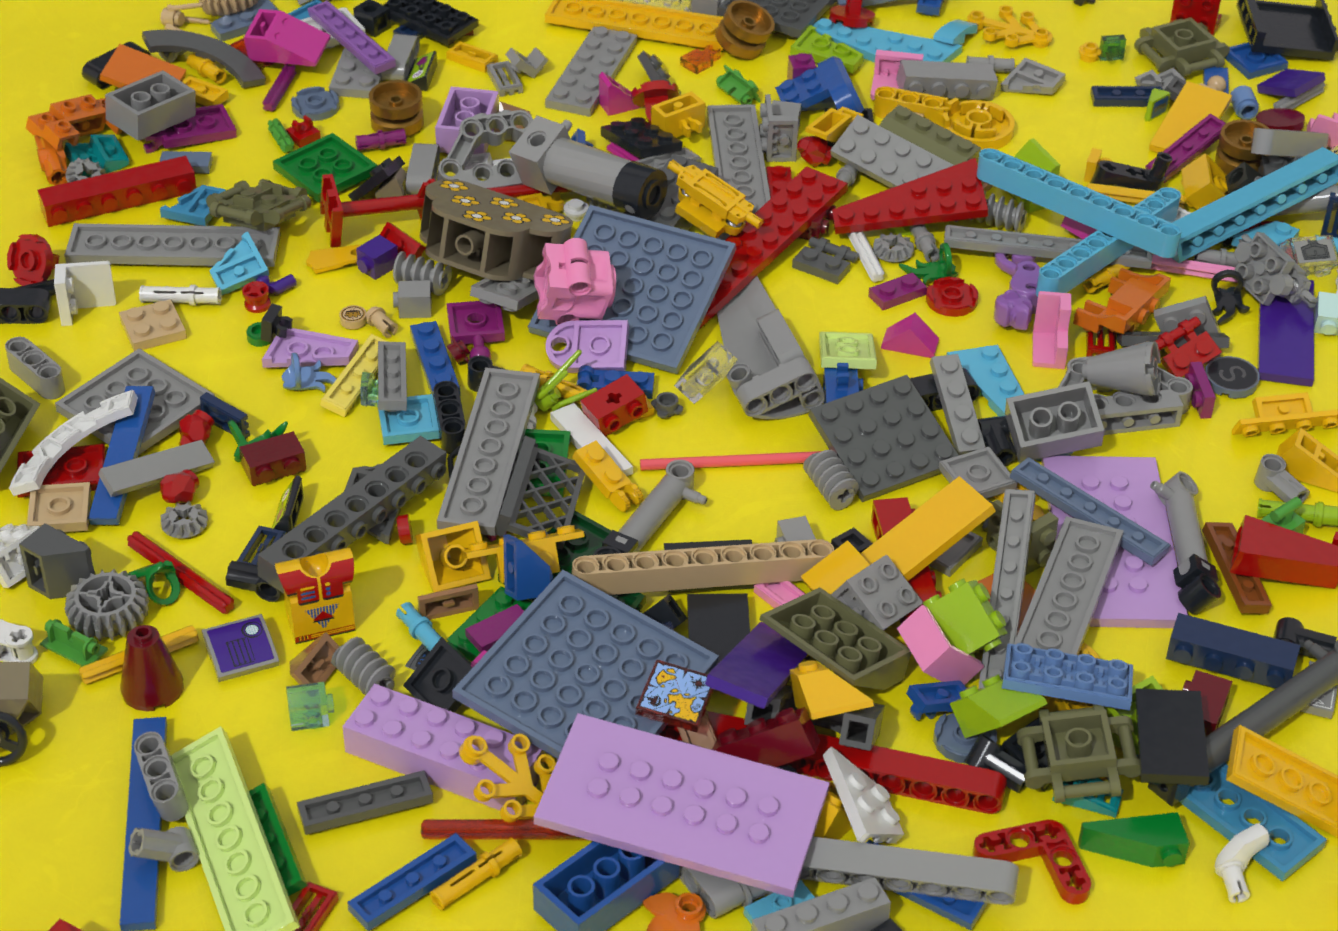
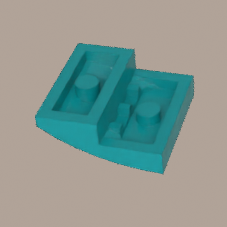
[64,135,130,177]

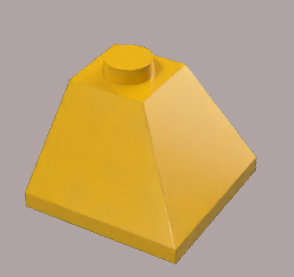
[415,521,491,592]
[790,661,874,720]

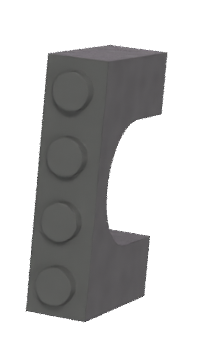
[744,685,885,751]

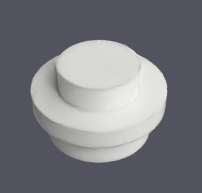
[563,199,589,221]

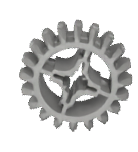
[65,568,149,641]

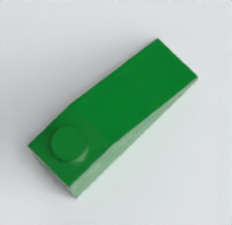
[1078,812,1190,867]

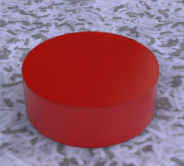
[396,514,413,544]

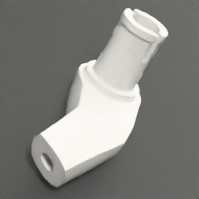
[1215,823,1269,903]

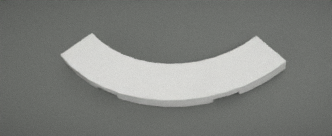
[9,390,138,496]

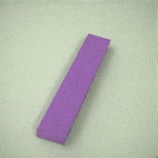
[308,1,396,75]

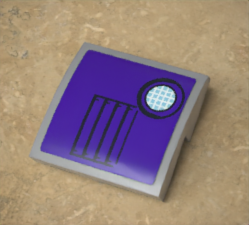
[202,614,279,682]

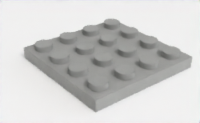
[55,349,215,455]

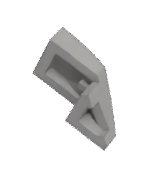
[1135,68,1186,91]

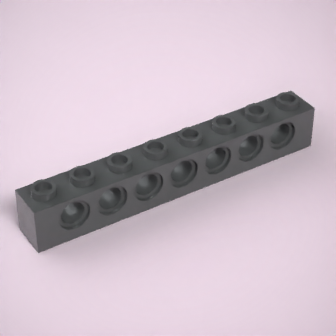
[258,436,447,593]

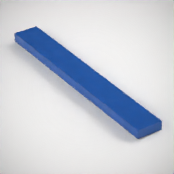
[120,717,167,931]

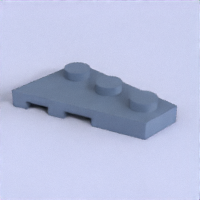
[210,0,279,41]

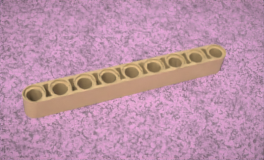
[572,539,834,595]

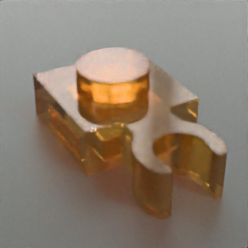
[680,45,721,74]

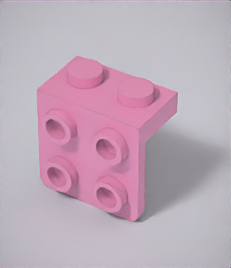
[870,50,924,100]

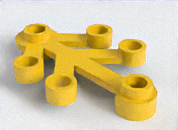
[967,5,1053,48]
[459,734,556,823]

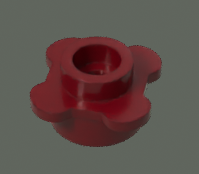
[446,336,470,364]

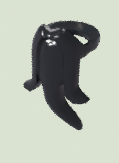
[1211,270,1250,325]

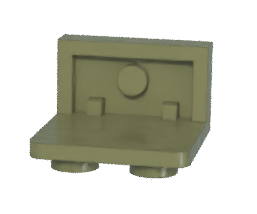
[986,500,1059,575]

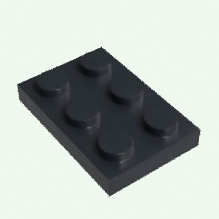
[601,117,682,159]

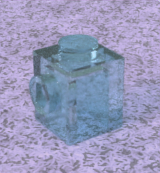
[286,682,334,731]

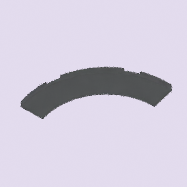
[142,30,266,88]

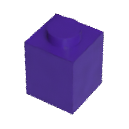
[356,235,398,280]

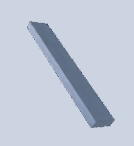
[1010,457,1171,566]

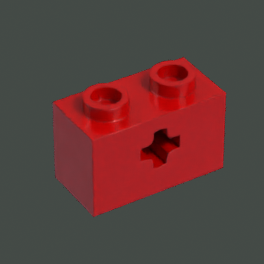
[580,374,649,436]

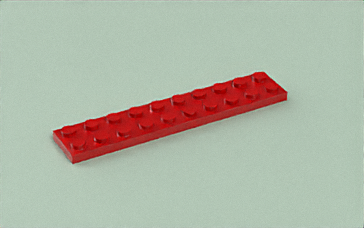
[699,166,848,329]

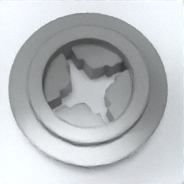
[66,157,105,182]
[873,232,914,262]
[161,501,208,538]

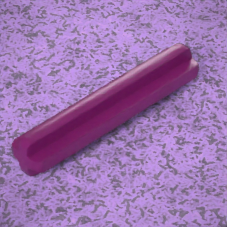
[262,64,296,112]

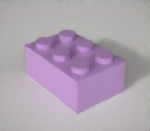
[435,86,499,154]

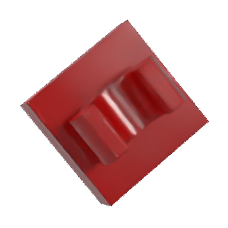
[286,115,321,148]

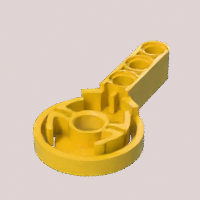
[873,86,1015,150]

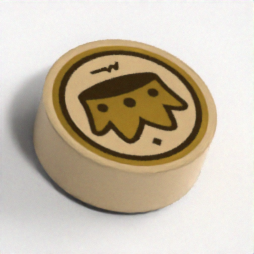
[339,305,367,330]

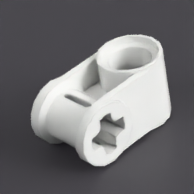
[0,619,38,664]

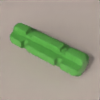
[267,118,295,153]

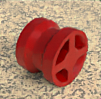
[242,281,271,313]

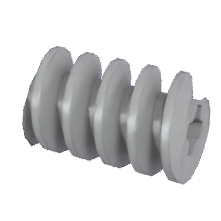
[970,191,1027,233]
[393,251,452,296]
[803,450,859,510]
[331,637,395,695]

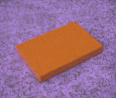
[100,44,186,88]

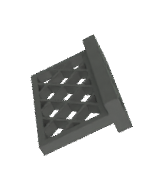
[495,436,585,550]

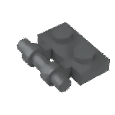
[792,237,859,284]

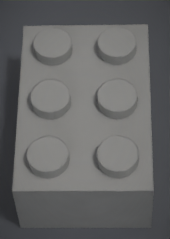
[105,70,196,141]
[1005,381,1105,463]

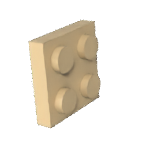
[119,299,187,351]
[27,482,91,532]

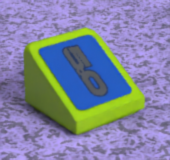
[1144,88,1171,122]

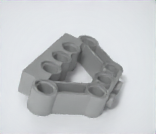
[437,110,533,188]
[1058,356,1193,435]

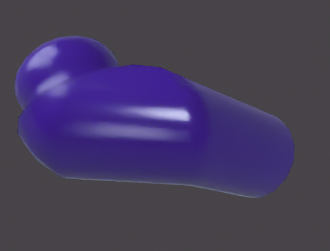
[256,274,297,294]

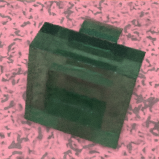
[1099,34,1126,61]

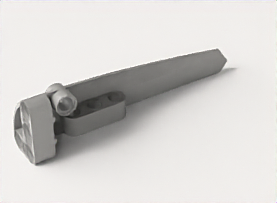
[717,233,825,419]

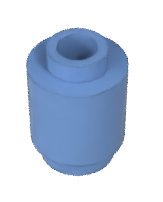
[1230,86,1259,120]

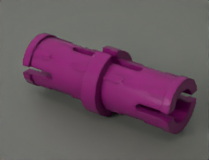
[355,129,407,151]

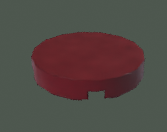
[1256,108,1305,131]

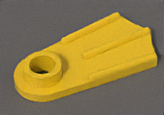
[306,245,361,274]

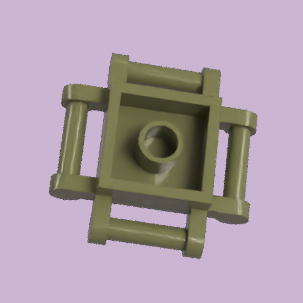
[1134,18,1230,77]
[206,179,311,232]
[1016,704,1140,803]

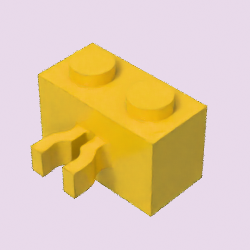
[651,91,705,138]

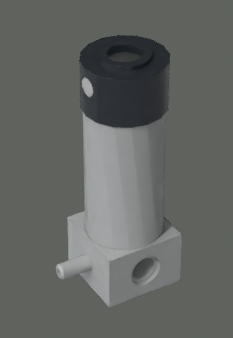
[509,116,668,220]

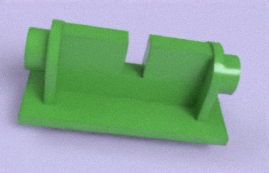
[716,65,761,105]
[40,619,108,666]

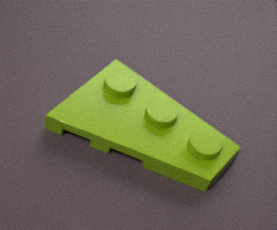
[790,25,864,73]

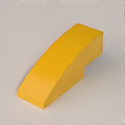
[805,106,863,142]

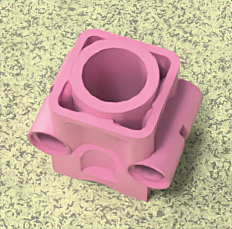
[534,238,616,326]

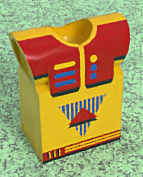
[275,547,356,644]

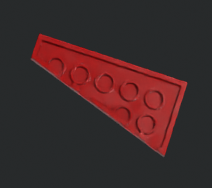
[832,158,988,235]

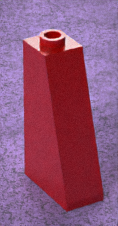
[1229,515,1338,589]

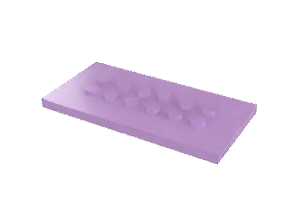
[1041,456,1188,628]
[534,713,830,898]

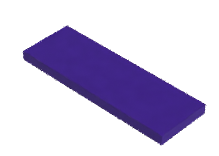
[1257,280,1314,387]
[705,622,811,709]

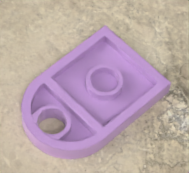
[545,320,629,373]

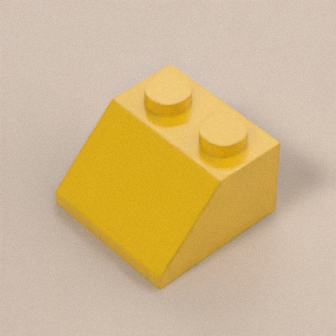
[1181,153,1228,210]

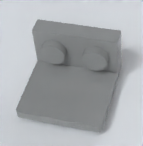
[759,94,798,162]
[831,555,922,631]

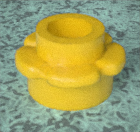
[1079,42,1102,63]

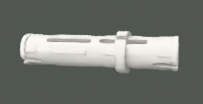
[139,285,222,306]

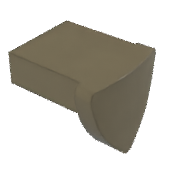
[375,167,407,198]

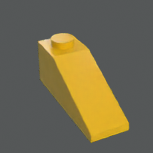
[1276,428,1338,493]

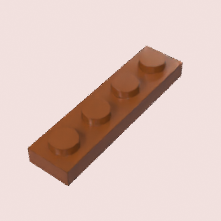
[1202,522,1272,614]

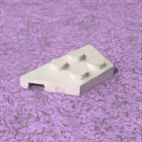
[822,747,904,843]

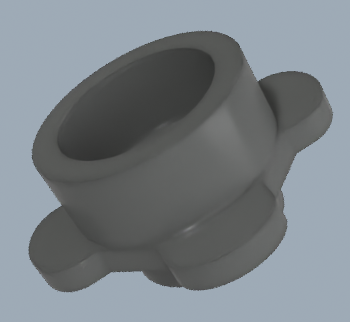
[651,392,683,418]

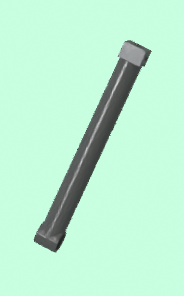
[1137,640,1338,807]

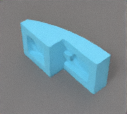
[933,19,978,44]

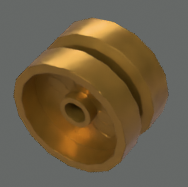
[715,0,775,59]
[369,80,424,137]
[1215,119,1271,174]

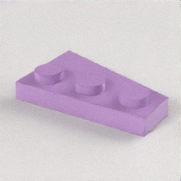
[262,328,359,368]

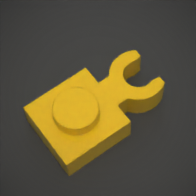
[517,192,564,212]

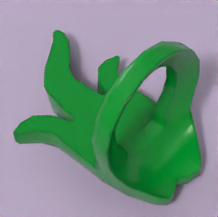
[899,243,958,285]
[228,420,288,462]
[128,560,180,605]

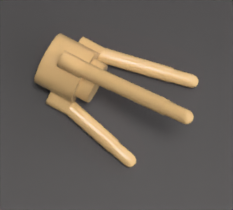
[160,3,210,31]

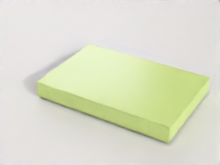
[819,331,877,369]

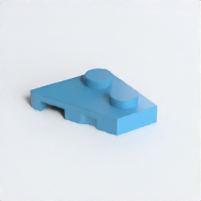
[160,185,226,226]

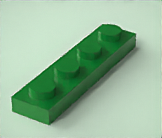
[249,783,307,896]

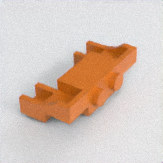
[26,94,122,151]
[1073,268,1171,334]

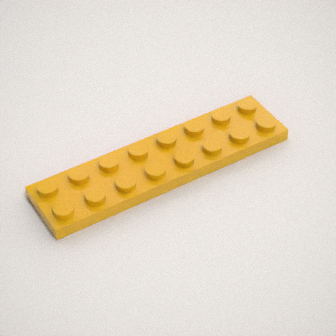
[545,0,724,51]

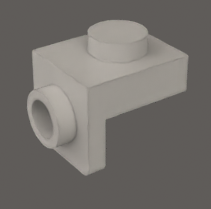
[505,48,548,78]

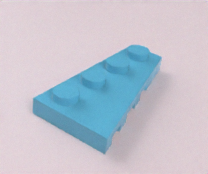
[946,345,1024,416]

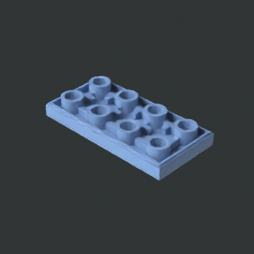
[1002,643,1133,710]

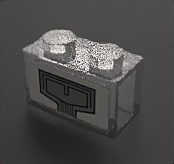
[1278,235,1338,277]
[674,341,738,404]

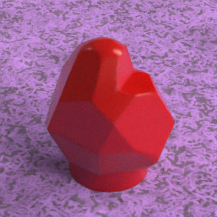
[797,136,832,167]
[179,409,215,446]
[160,469,199,505]

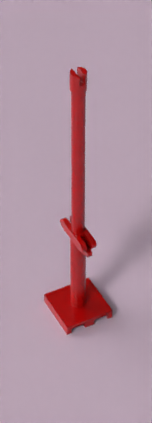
[320,174,573,248]

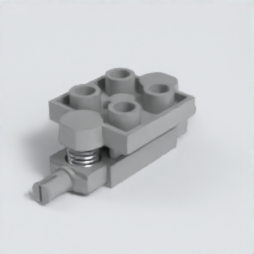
[1234,232,1318,308]

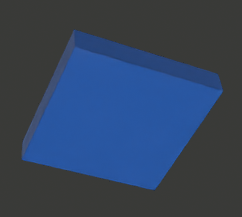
[1224,42,1288,79]

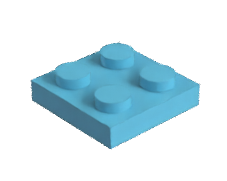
[377,394,440,445]

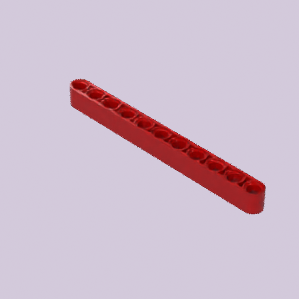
[659,711,1007,814]

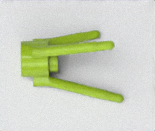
[534,350,598,412]

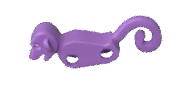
[994,253,1040,330]

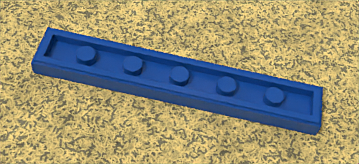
[88,386,156,525]

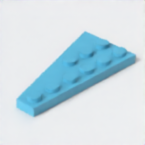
[812,18,962,63]

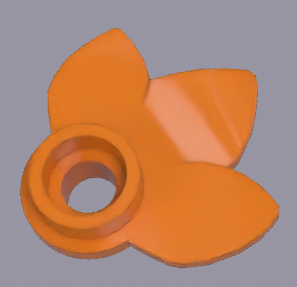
[643,892,706,931]

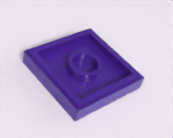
[1257,69,1325,98]

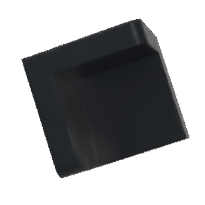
[643,594,687,630]

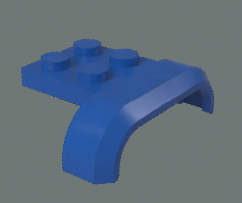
[775,56,864,113]

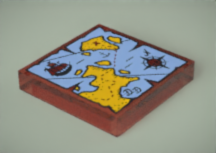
[636,660,715,733]

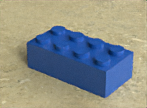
[533,841,679,931]

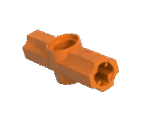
[34,135,67,186]

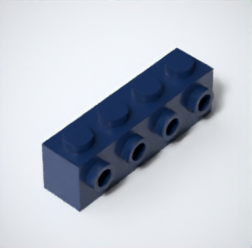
[1166,613,1300,688]

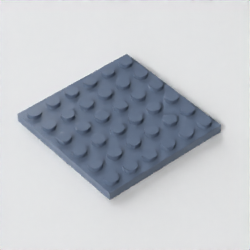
[528,205,736,374]
[452,570,719,759]

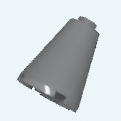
[1082,341,1161,396]

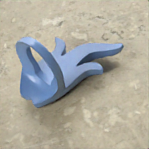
[281,353,336,393]

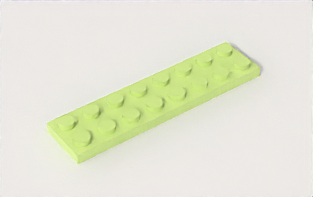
[171,726,300,931]

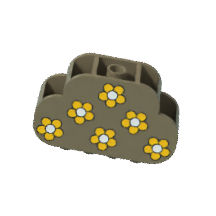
[420,179,573,281]

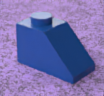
[503,534,553,601]

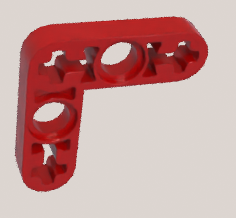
[973,820,1091,905]

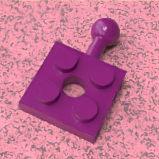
[447,301,505,360]

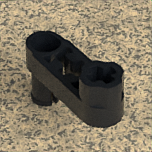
[1090,152,1173,191]

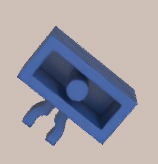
[823,363,863,404]

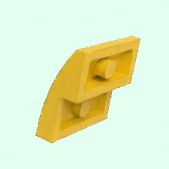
[800,540,870,595]

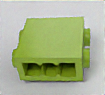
[923,579,1007,658]

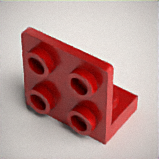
[1170,0,1222,36]

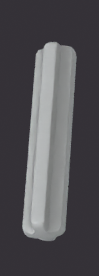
[1273,82,1325,109]

